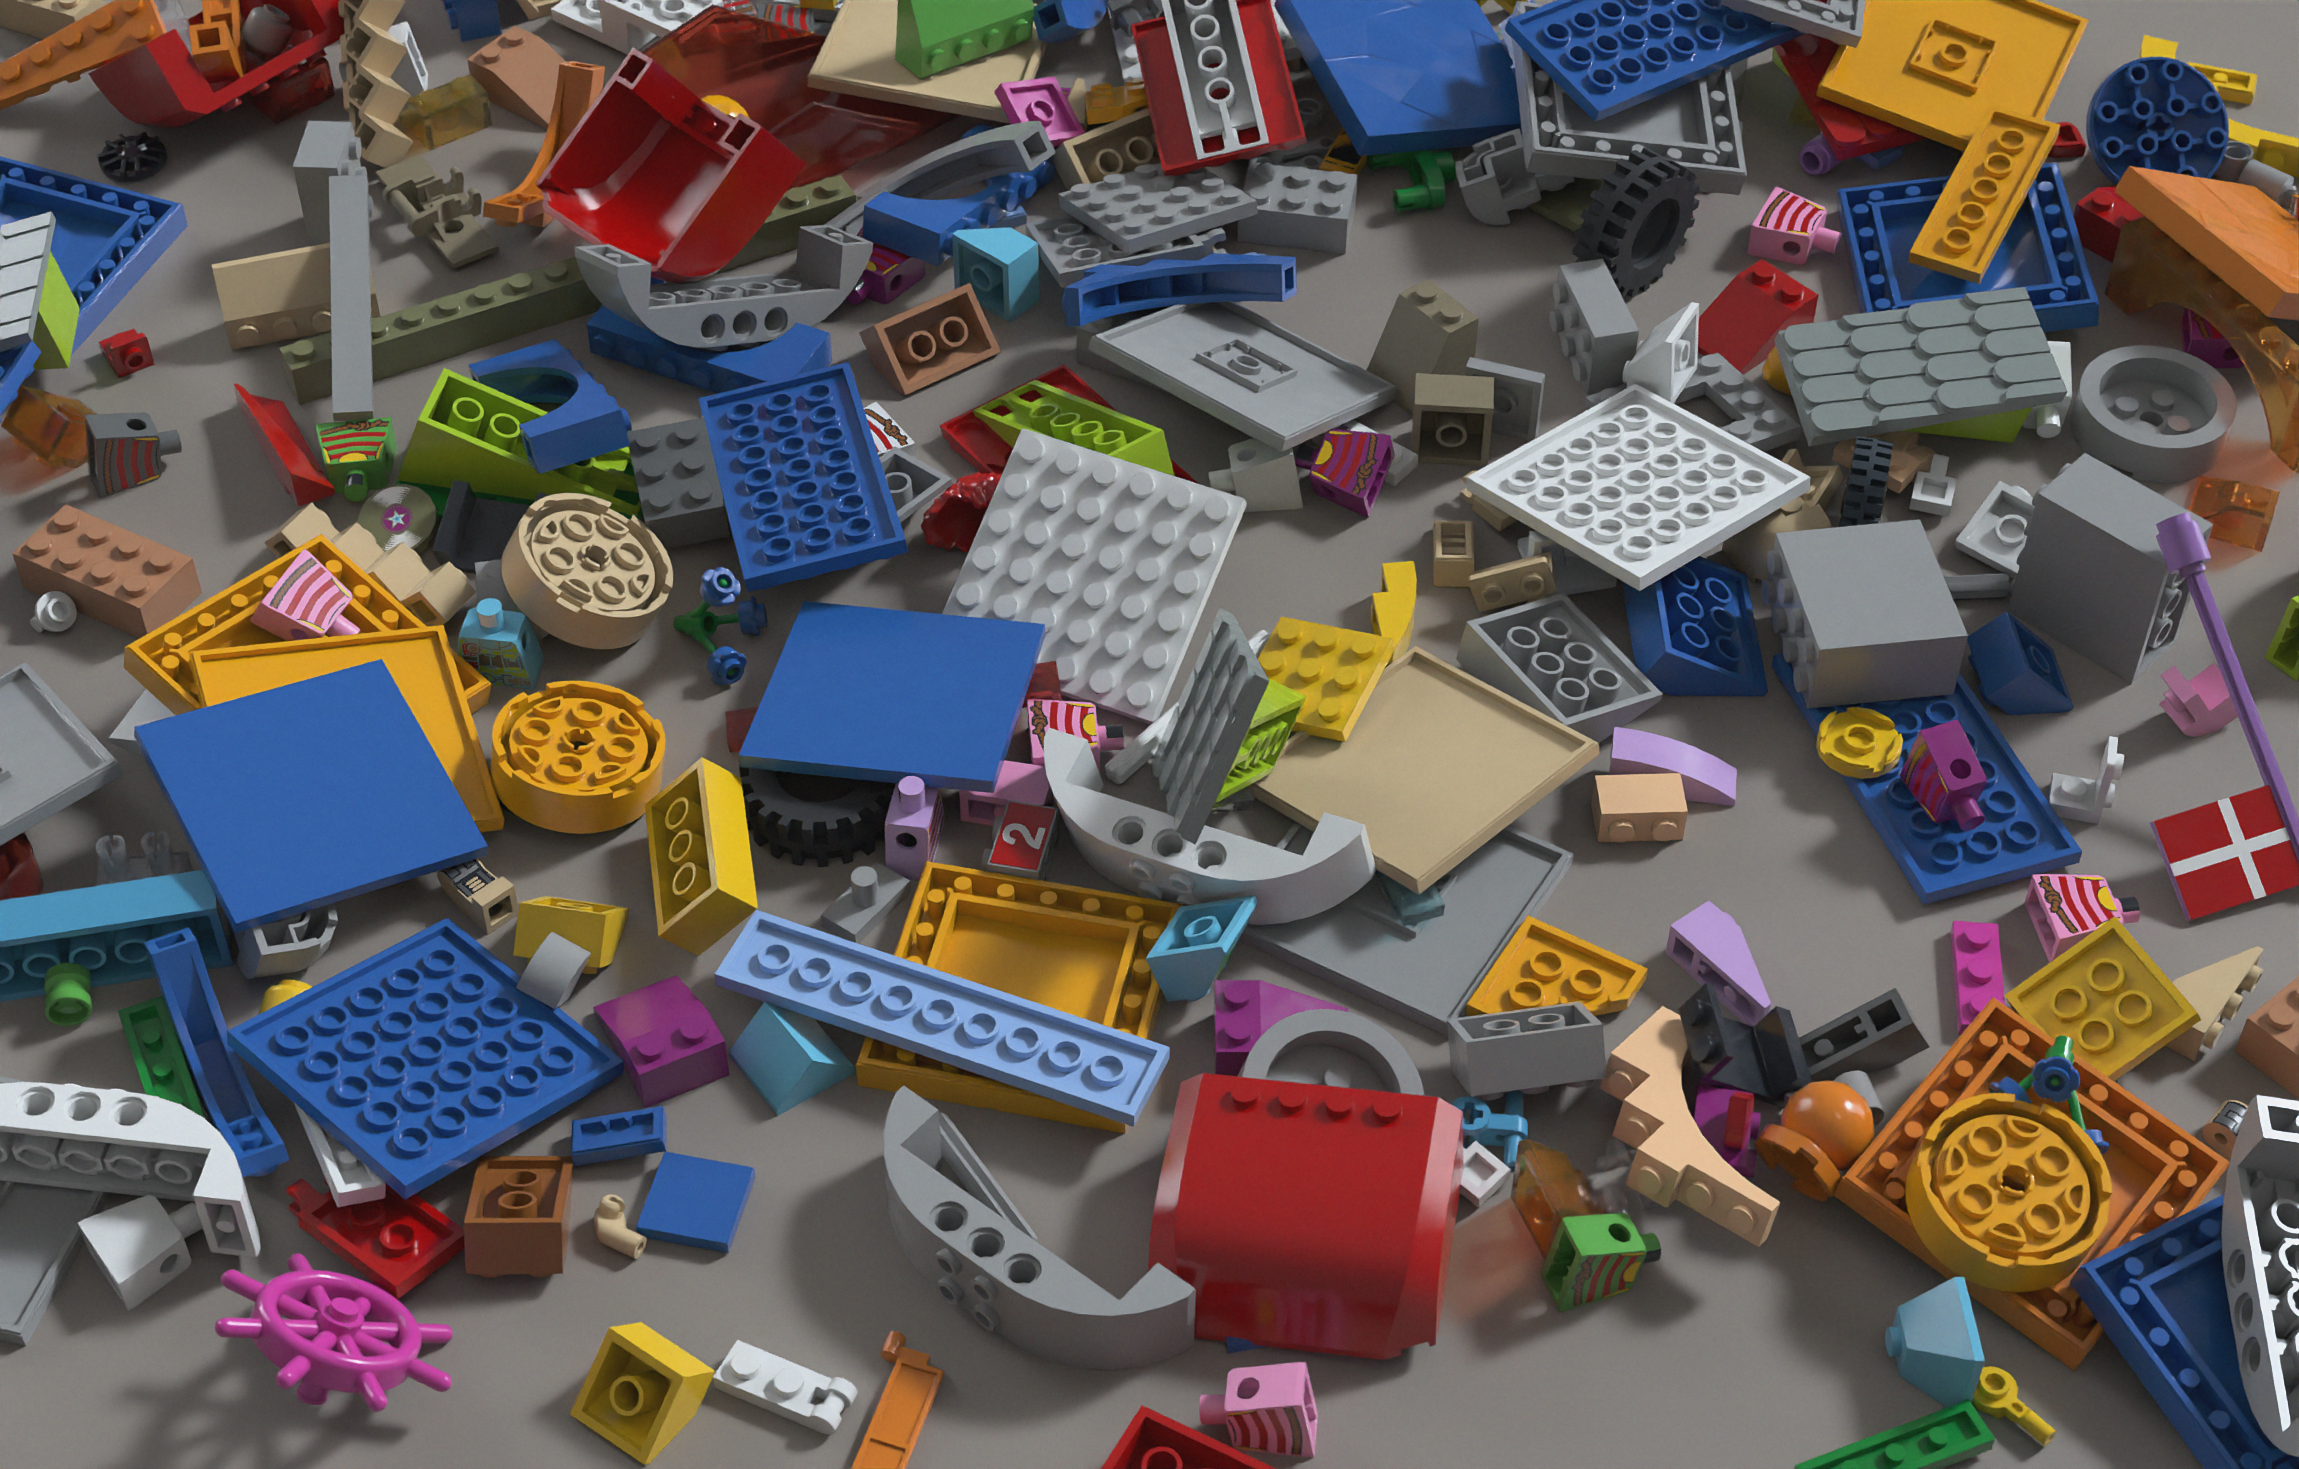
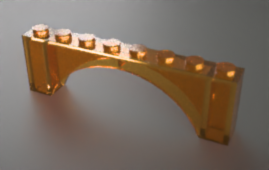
[2105,217,2299,474]

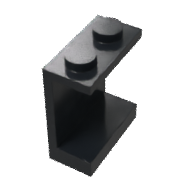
[432,480,547,574]
[1678,983,1812,1108]

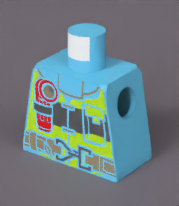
[458,598,544,690]

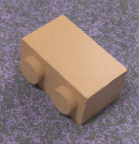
[1591,773,1688,843]

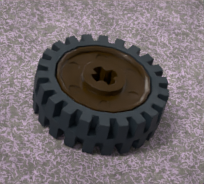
[1839,436,1893,527]

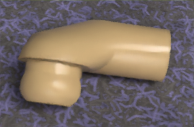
[594,1195,647,1259]

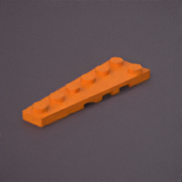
[0,0,167,110]

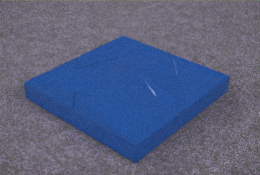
[1274,0,1522,156]
[0,156,188,356]
[1837,163,2099,332]
[2069,1194,2299,1469]

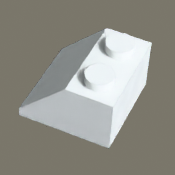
[1622,302,1699,404]

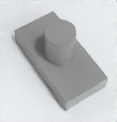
[821,861,911,944]

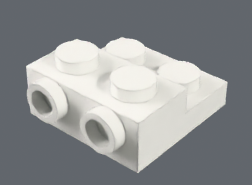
[1955,481,2035,579]

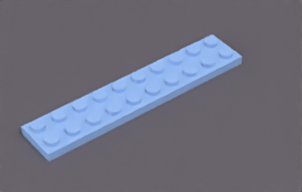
[715,910,1170,1127]

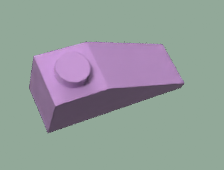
[1666,900,1771,1027]

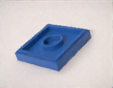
[636,1152,756,1253]

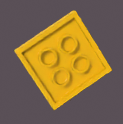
[1258,616,1395,742]
[2004,917,2201,1081]

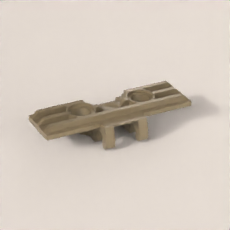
[375,156,499,269]

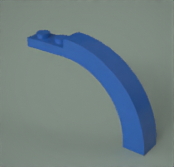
[1033,0,1108,44]
[144,927,289,1177]

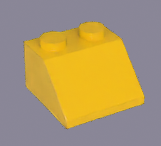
[513,896,630,974]
[570,1322,715,1465]

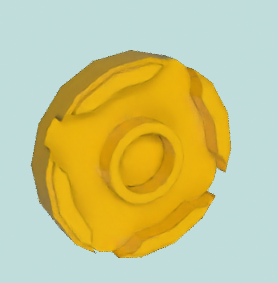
[1816,707,1903,779]

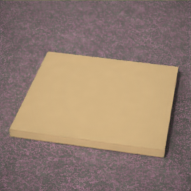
[808,0,1048,124]
[1242,646,1600,894]

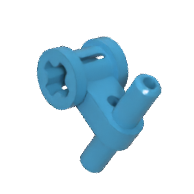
[1451,1090,1528,1173]

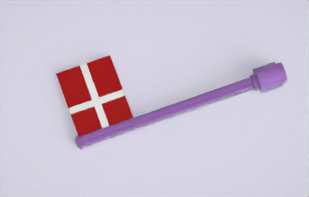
[2150,512,2299,921]

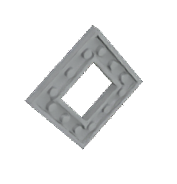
[1721,0,1865,48]
[1586,353,1801,452]

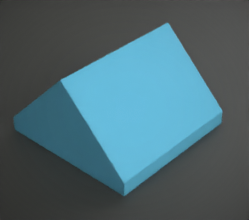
[729,1002,855,1116]

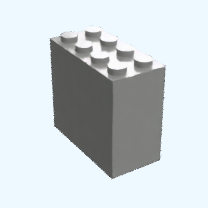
[2008,453,2213,684]
[1762,520,1968,708]

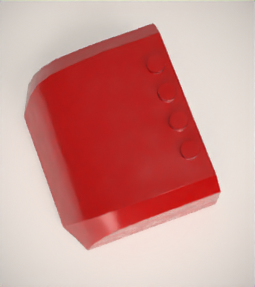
[88,0,345,128]
[536,47,806,283]
[1148,1073,1464,1360]

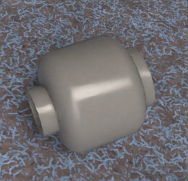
[241,4,293,59]

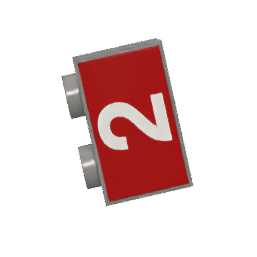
[981,800,1059,881]

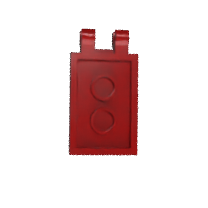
[286,1178,465,1300]

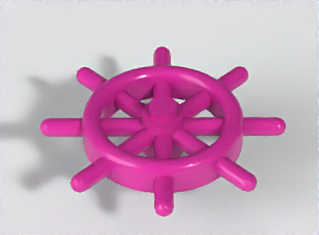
[215,1253,453,1412]

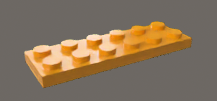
[1908,104,2060,284]

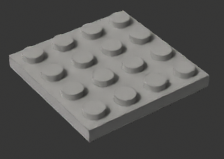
[1058,163,1258,254]

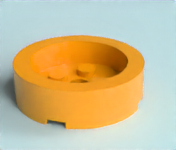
[490,681,666,834]
[1905,1093,2112,1292]

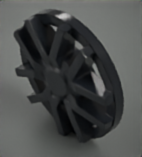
[97,131,167,181]

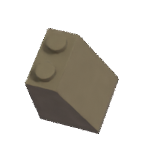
[1367,279,1479,417]

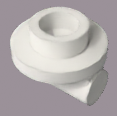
[30,591,77,633]

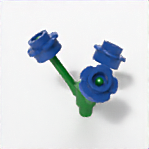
[673,567,767,685]
[1988,1035,2109,1157]

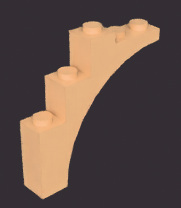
[1600,1006,1780,1247]

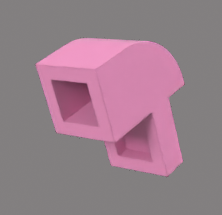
[2159,663,2238,737]

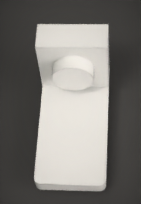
[2048,736,2124,824]

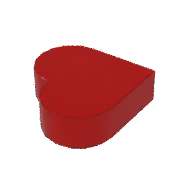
[2048,122,2087,158]
[1724,1092,1754,1150]

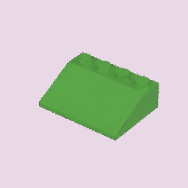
[895,0,1034,79]

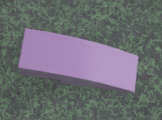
[1609,727,1737,806]

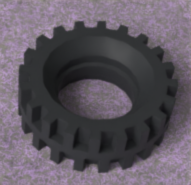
[1572,148,1700,298]
[739,765,896,867]

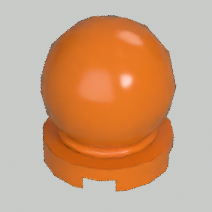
[1754,1080,1875,1202]

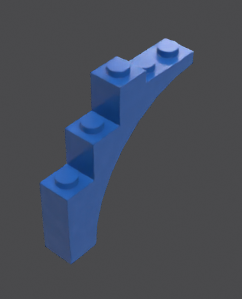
[1062,253,1297,326]

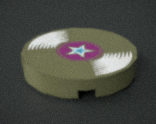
[358,484,439,554]

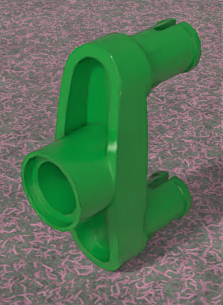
[1367,150,1456,213]

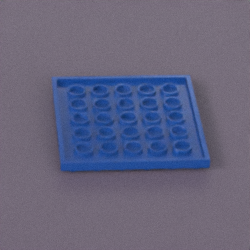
[227,918,624,1199]

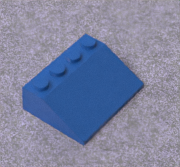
[1622,556,1768,696]

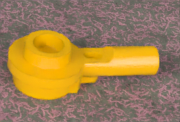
[1972,1366,2057,1446]

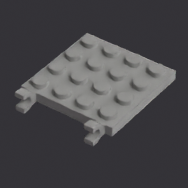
[1025,215,1228,288]

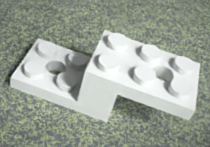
[551,0,724,54]

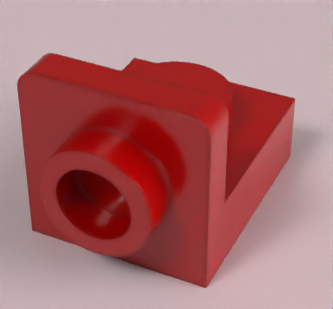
[99,328,155,378]

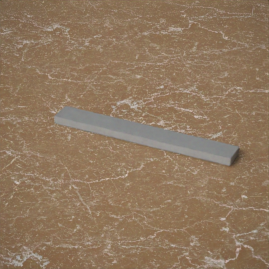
[329,175,374,421]

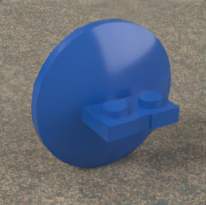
[2086,57,2229,186]

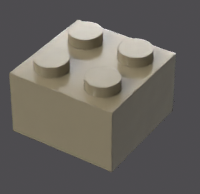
[1411,373,1494,466]

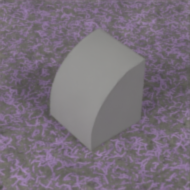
[516,932,591,1009]

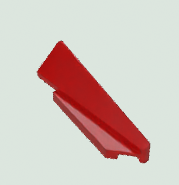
[233,383,336,507]

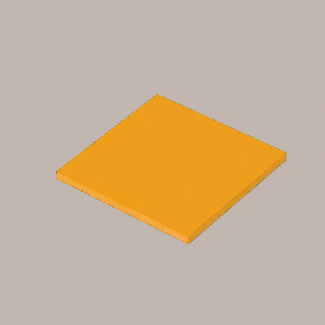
[1816,0,2089,151]
[189,625,504,832]

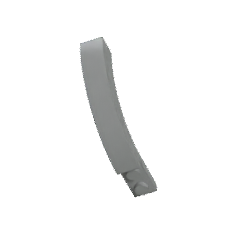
[825,121,1056,235]

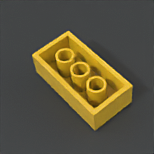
[645,757,758,956]

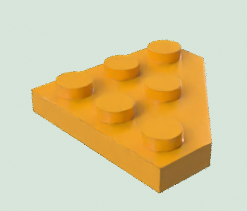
[1085,78,1149,125]
[1465,915,1648,1016]

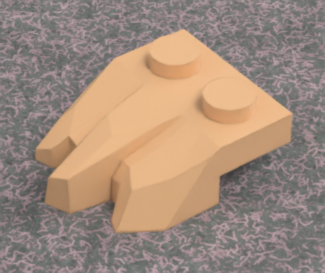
[1832,430,1936,494]

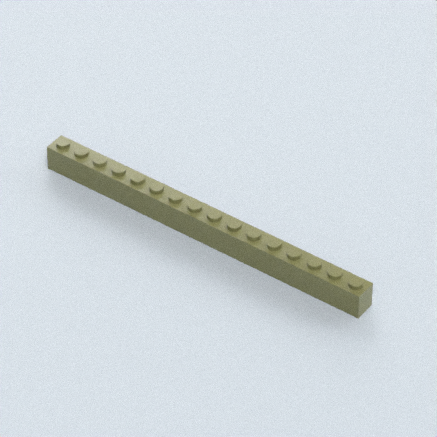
[279,175,856,405]

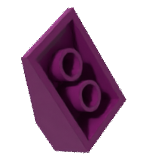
[593,975,730,1108]
[1213,980,1348,1076]

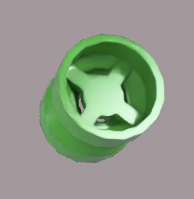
[44,963,92,1026]

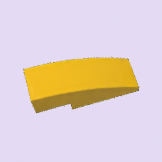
[1370,561,1417,668]

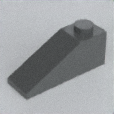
[1799,987,1930,1082]

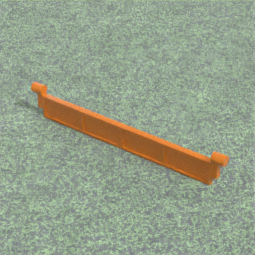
[851,1331,945,1469]

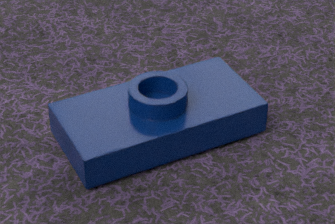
[571,1106,667,1166]

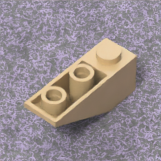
[2165,946,2264,1061]

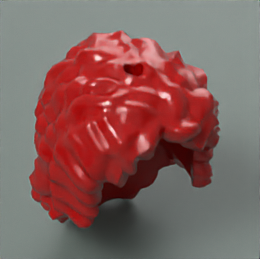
[921,472,1002,552]

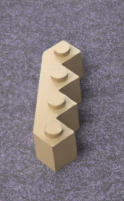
[338,0,413,168]
[264,503,476,627]

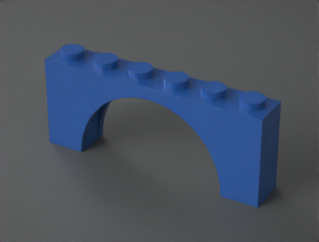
[862,123,1055,266]
[586,277,832,394]
[468,339,632,474]

